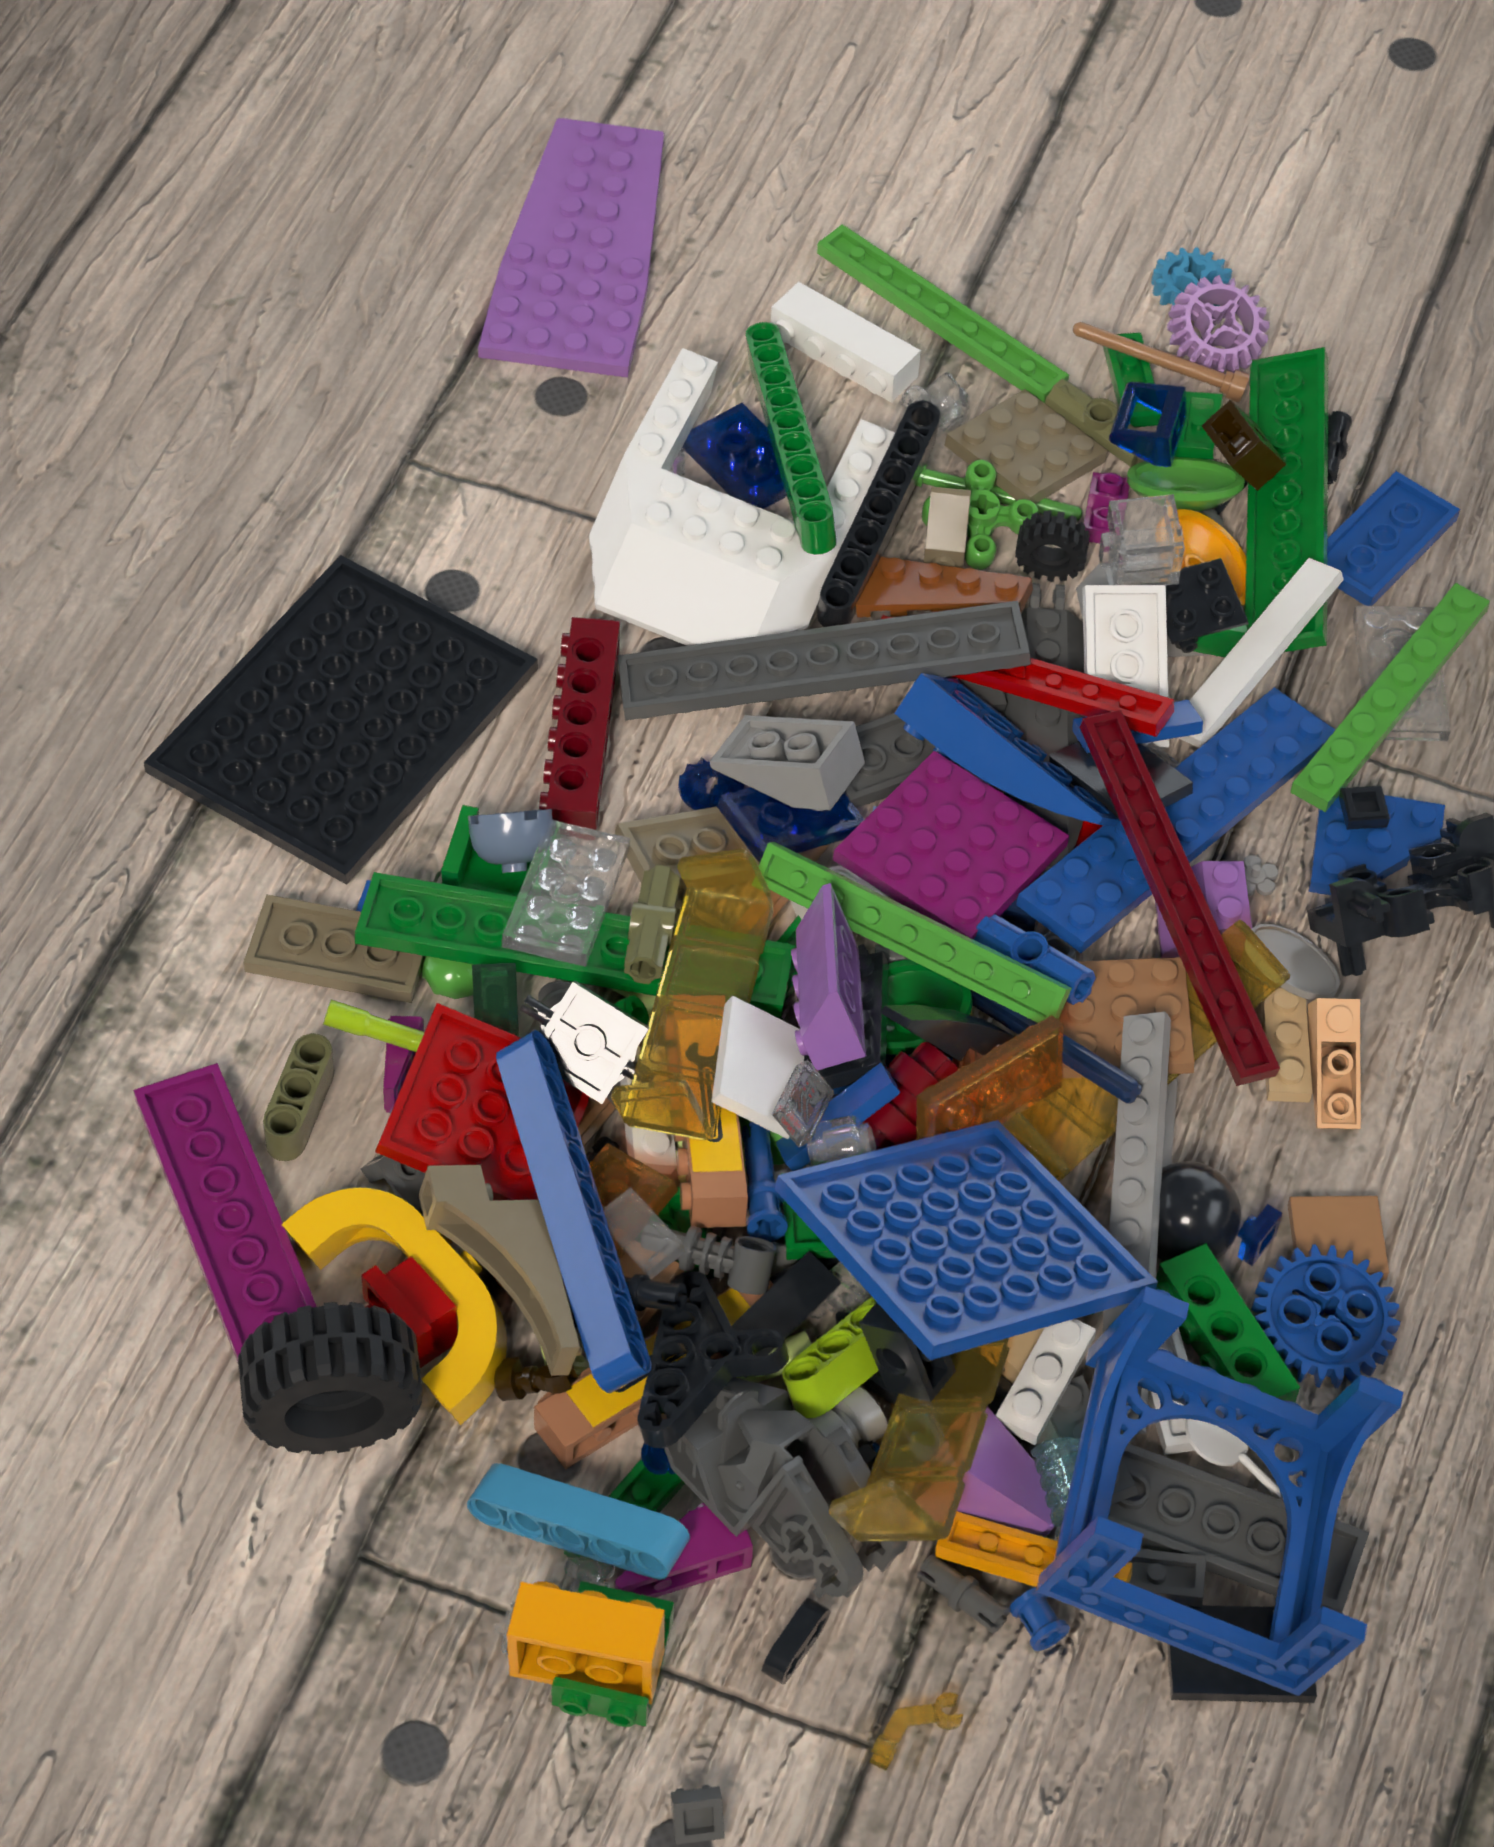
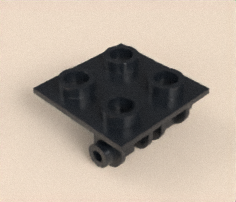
[1145,558,1248,653]

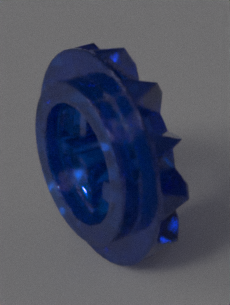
[678,757,744,810]

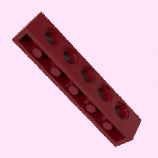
[539,617,620,838]

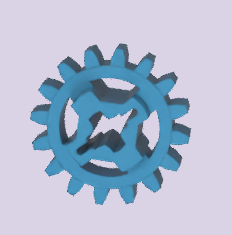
[1151,247,1232,307]

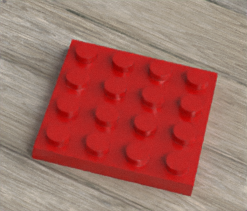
[375,1003,590,1201]

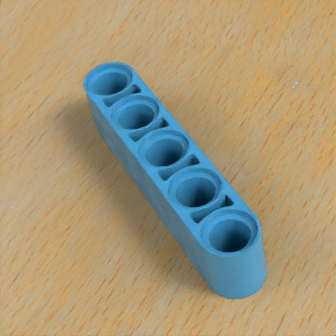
[467,1463,690,1580]

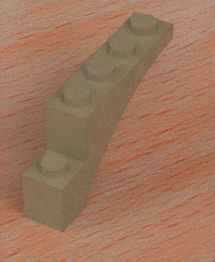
[419,1165,583,1376]

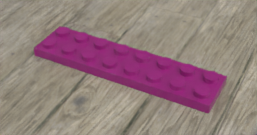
[133,1063,317,1363]

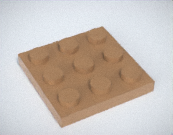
[1058,957,1195,1078]

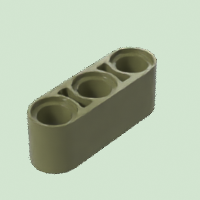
[263,1033,334,1161]

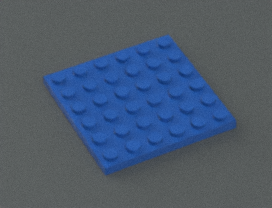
[775,1120,1158,1360]

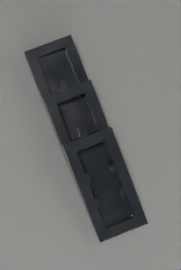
[880,1005,1040,1064]

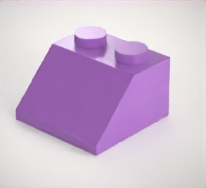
[1155,861,1252,959]

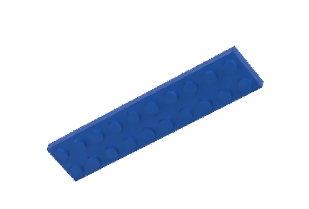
[1016,687,1335,953]

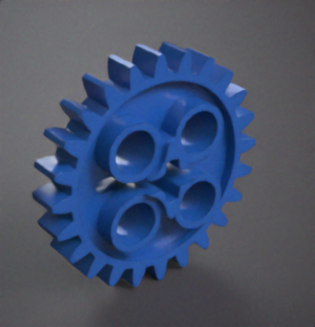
[1251,1244,1400,1388]

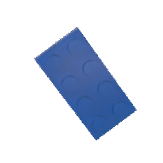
[1327,471,1460,608]

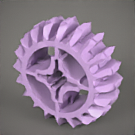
[1167,275,1270,373]

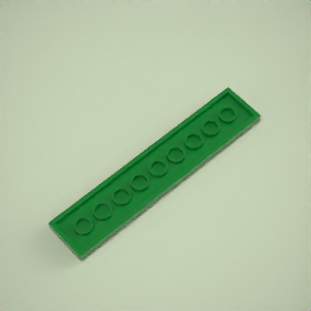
[1245,347,1328,652]
[355,872,795,1018]

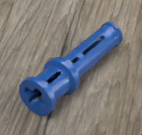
[741,1122,787,1242]

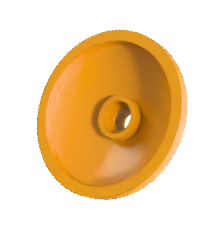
[1155,509,1246,606]

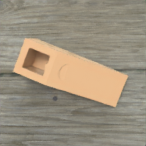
[1308,998,1361,1129]

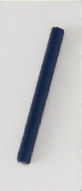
[971,990,1142,1104]

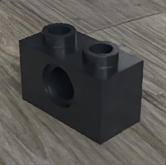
[859,1302,956,1402]

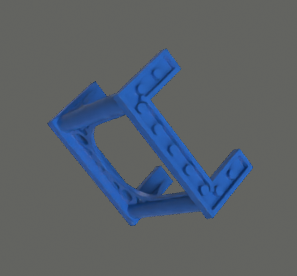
[1036,1286,1403,1696]

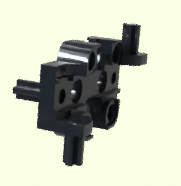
[1307,813,1494,977]

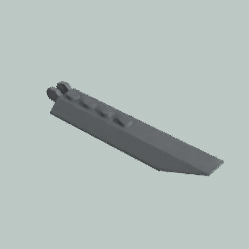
[1004,583,1085,867]

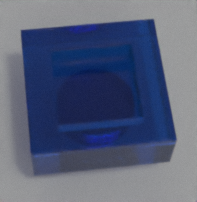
[1237,1204,1283,1266]

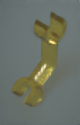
[869,1692,963,1771]

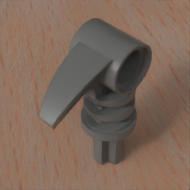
[642,1224,776,1295]

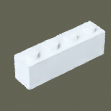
[771,282,921,403]

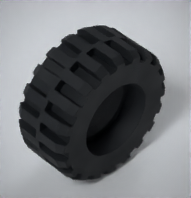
[238,1302,423,1454]

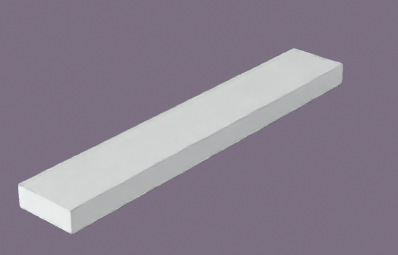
[1178,558,1344,748]

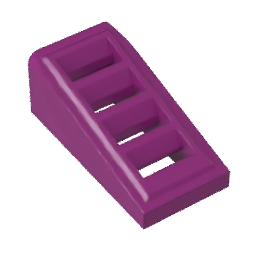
[383,1016,424,1113]

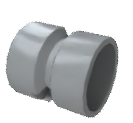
[806,1386,888,1449]

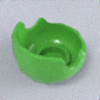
[421,956,489,999]

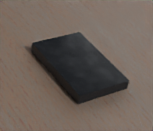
[1049,741,1193,821]
[1167,1605,1317,1703]

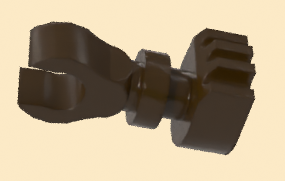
[494,1357,578,1401]

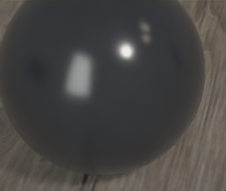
[1157,1161,1241,1261]

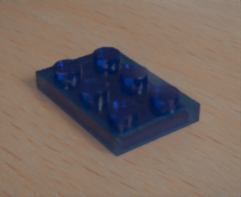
[682,403,787,509]
[717,787,865,864]

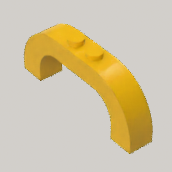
[281,1188,507,1425]

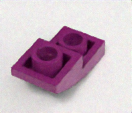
[1083,472,1130,547]

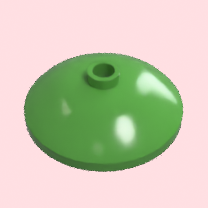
[1127,457,1245,511]

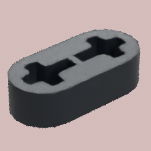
[762,1598,830,1685]

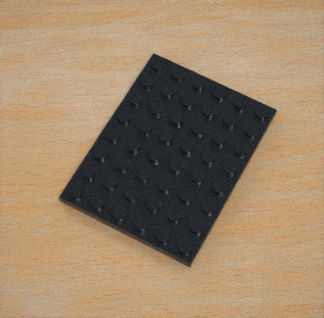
[144,555,538,885]

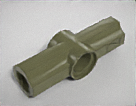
[1045,378,1154,467]
[624,865,680,984]

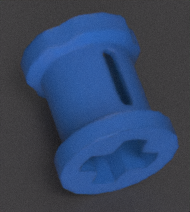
[1009,1587,1070,1651]

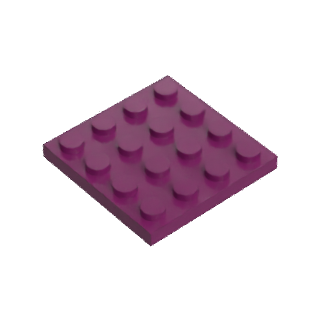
[833,751,1069,939]

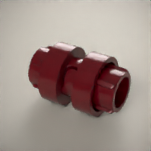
[845,1042,966,1153]

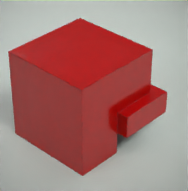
[361,1256,458,1368]

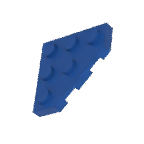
[1308,795,1445,896]

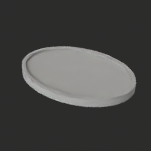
[1248,924,1340,1000]

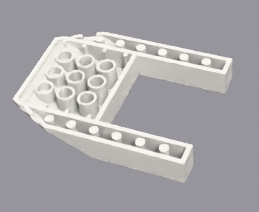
[589,348,895,646]

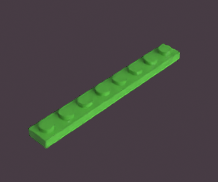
[817,224,1069,403]
[1290,583,1490,812]
[753,842,1072,1029]

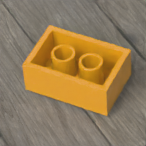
[507,1581,665,1704]

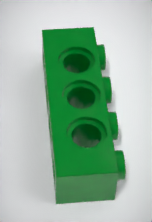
[1156,1244,1300,1403]

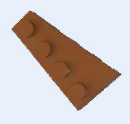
[855,557,1033,618]

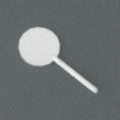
[1185,1419,1283,1500]

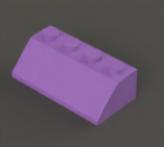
[791,883,866,1071]

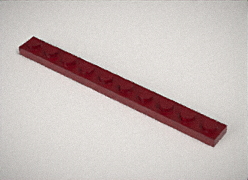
[1080,710,1280,1086]

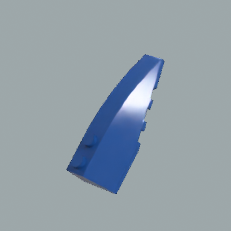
[894,673,1119,826]

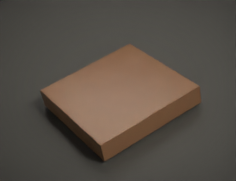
[1288,1196,1389,1280]

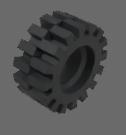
[1015,510,1089,582]

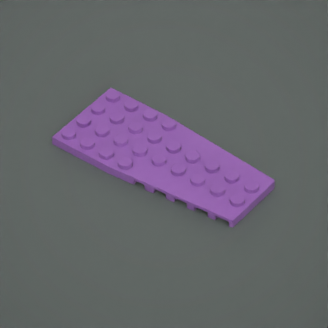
[478,118,664,378]

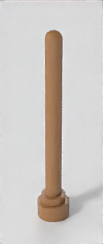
[1073,322,1250,403]

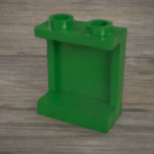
[441,805,567,901]
[552,1581,674,1727]

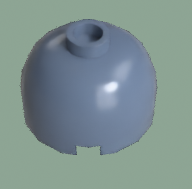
[468,809,553,873]

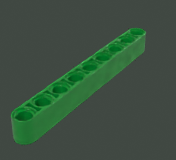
[746,322,837,555]

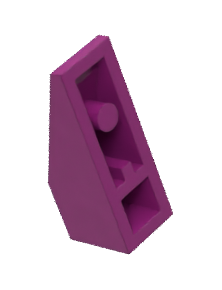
[615,1502,753,1598]

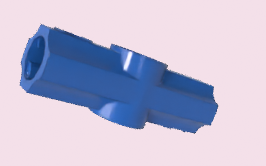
[973,914,1096,1005]

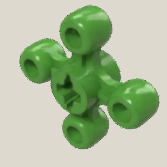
[921,460,1039,570]

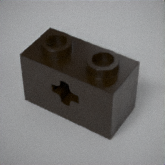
[1202,400,1286,491]

